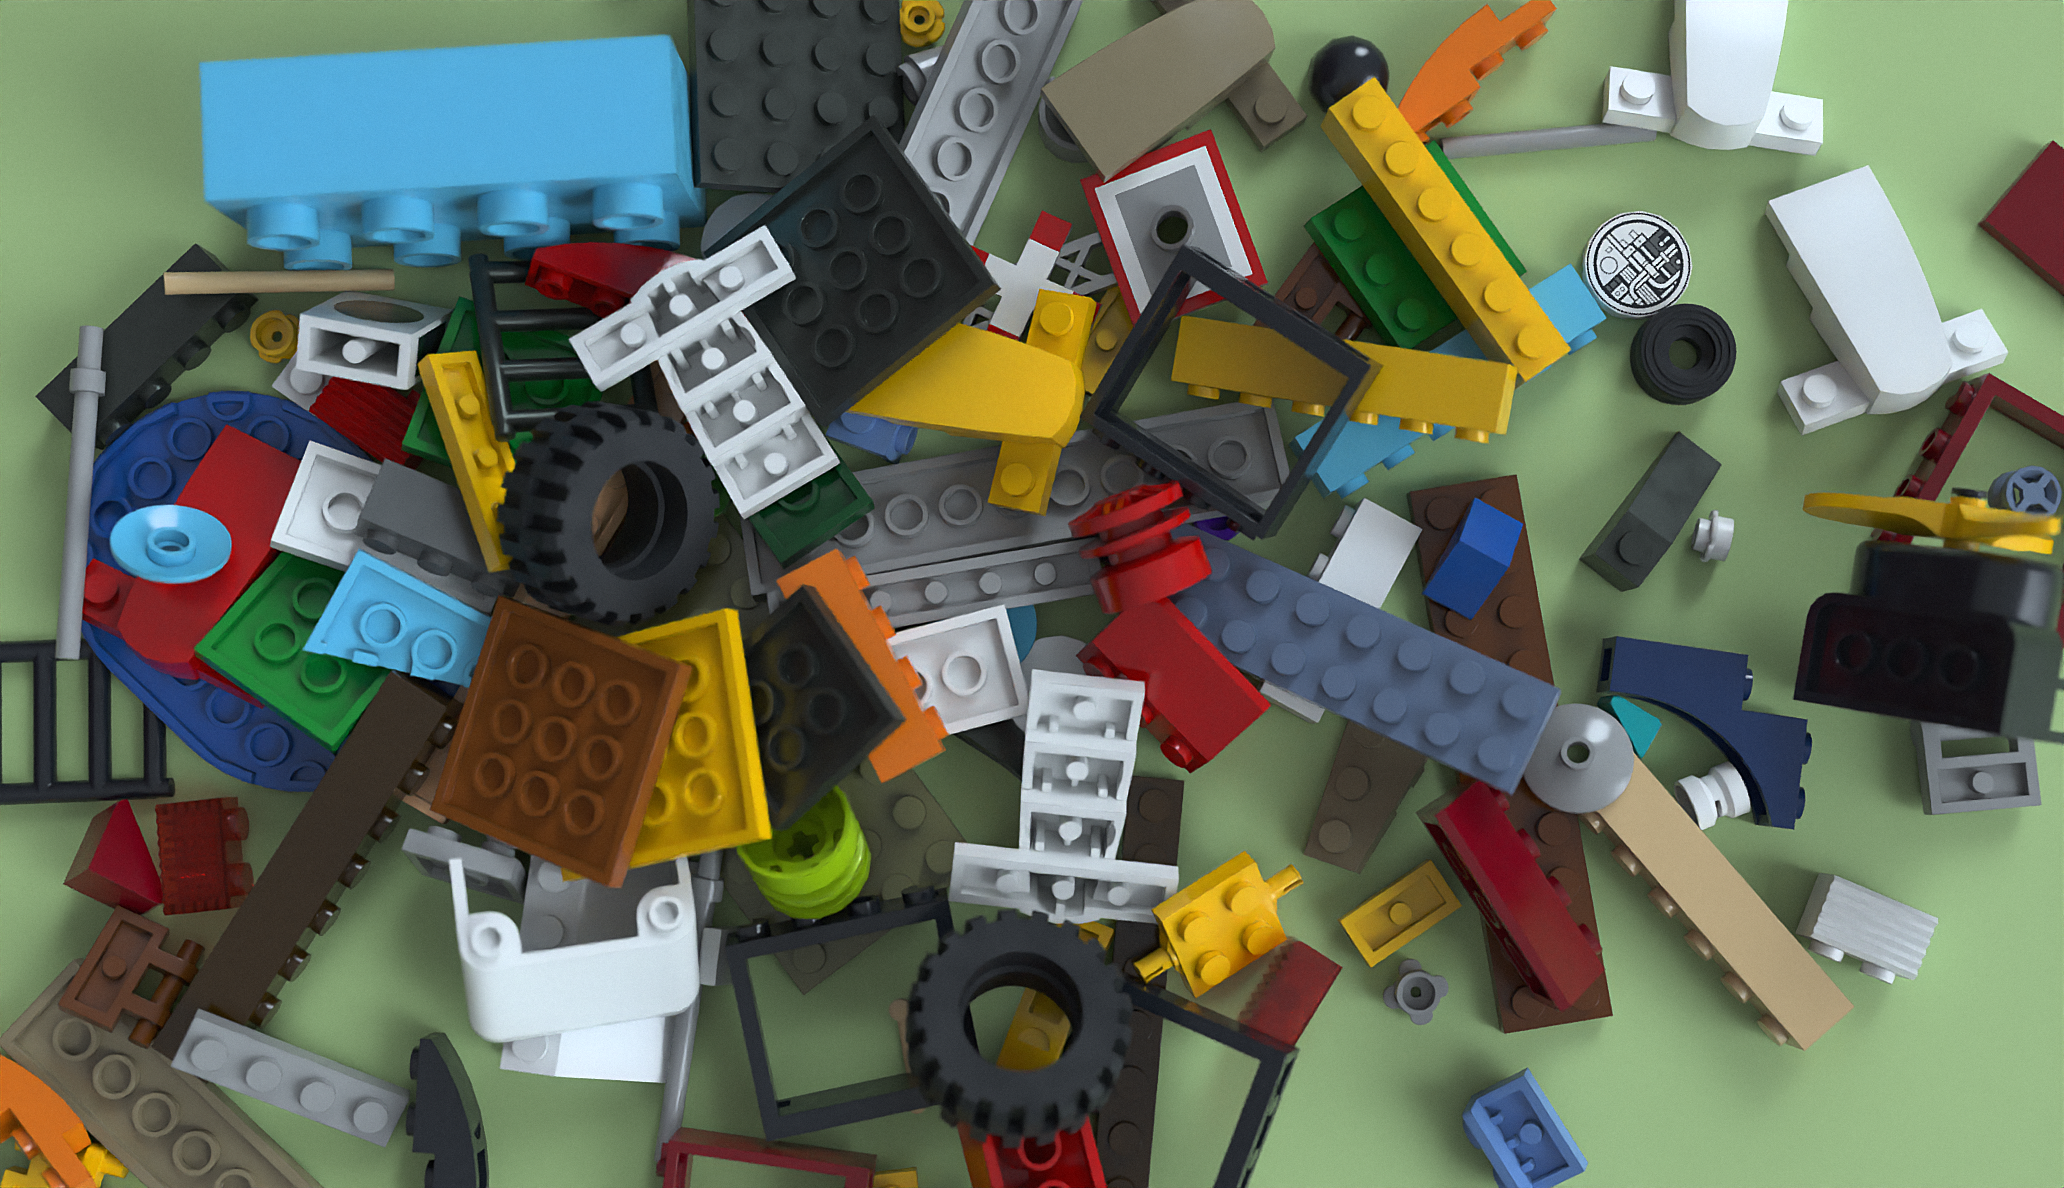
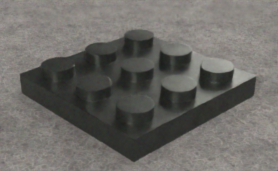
[742,584,907,830]

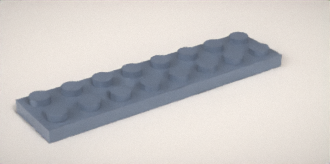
[1117,523,1561,796]

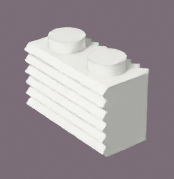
[1795,873,1938,984]

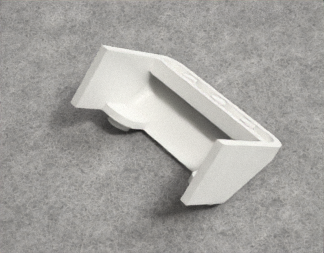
[449,857,700,1043]

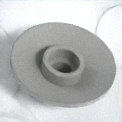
[1523,703,1634,814]

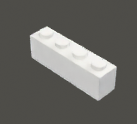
[1252,498,1422,724]

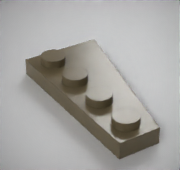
[1303,721,1429,874]

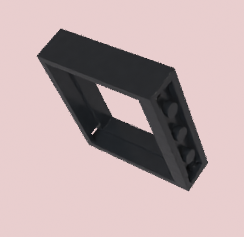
[1079,244,1383,541]
[725,885,980,1142]
[1062,969,1300,1188]

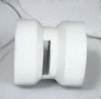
[1674,761,1751,830]

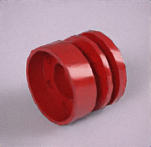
[1068,480,1212,614]

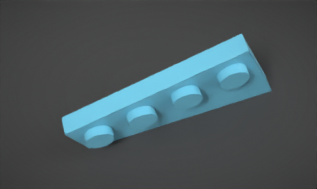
[303,548,492,688]

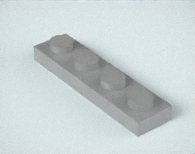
[171,1008,410,1147]

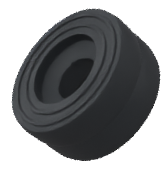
[1630,303,1737,405]

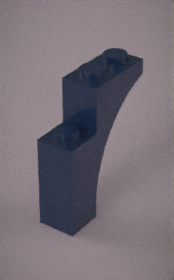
[1596,636,1812,830]

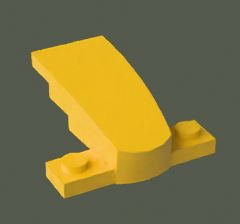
[846,289,1097,516]

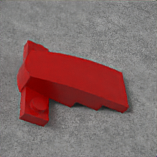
[82,424,301,709]

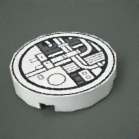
[1581,211,1692,320]

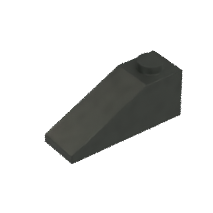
[1579,431,1722,592]

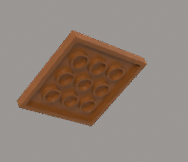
[430,596,693,888]

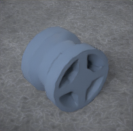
[1987,466,2062,516]

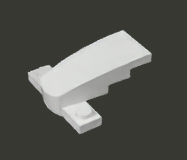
[1602,0,1823,156]
[1765,165,2008,436]
[569,225,840,520]
[949,669,1179,924]

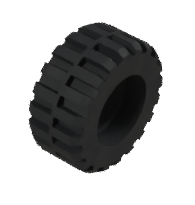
[497,402,720,626]
[905,909,1132,1148]

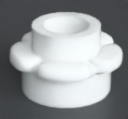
[1691,510,1734,562]

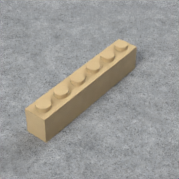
[1577,752,1854,1051]

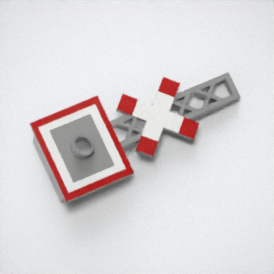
[963,129,1268,342]

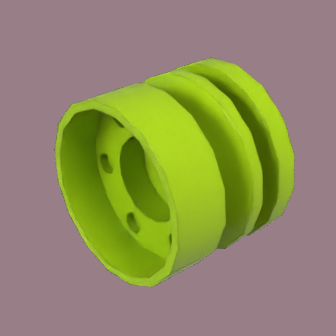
[736,785,871,919]

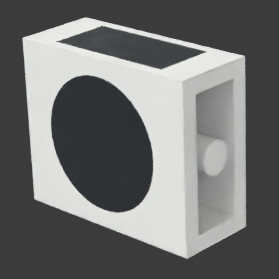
[296,291,453,390]

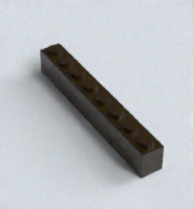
[151,670,464,1084]

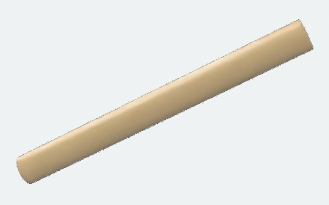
[163,269,395,295]

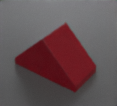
[63,798,169,916]

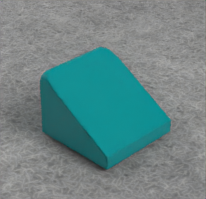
[1597,695,1662,759]

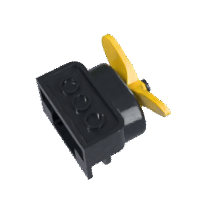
[1793,488,2064,745]

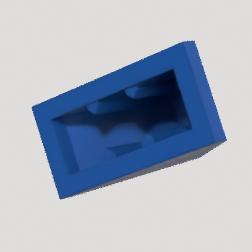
[1421,498,1523,620]

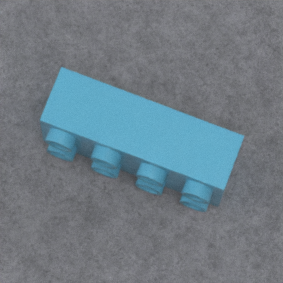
[200,35,708,270]

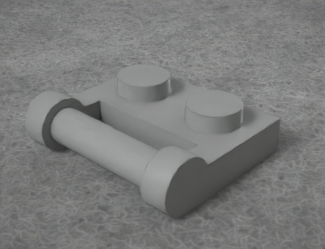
[1910,721,2041,815]

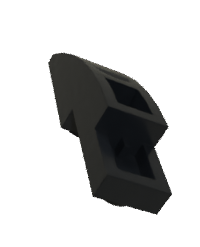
[406,1032,489,1188]

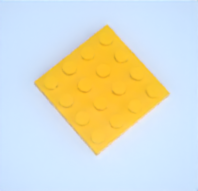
[561,608,771,881]

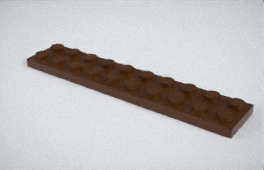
[1406,474,1613,1034]

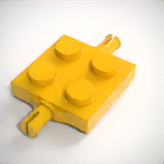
[1133,851,1303,998]

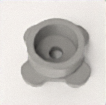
[1383,959,1449,1025]

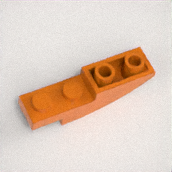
[1397,0,1557,144]
[0,1055,97,1188]

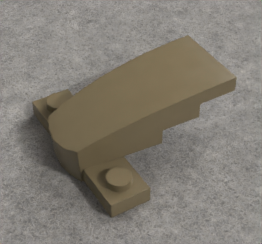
[1040,0,1307,183]

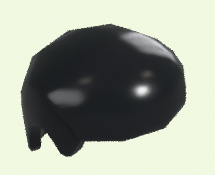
[1308,35,1390,113]

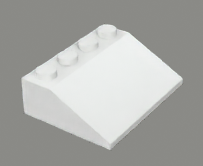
[500,854,699,1083]

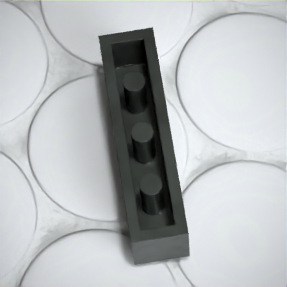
[35,243,259,450]

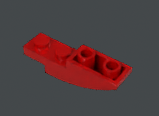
[525,242,750,323]

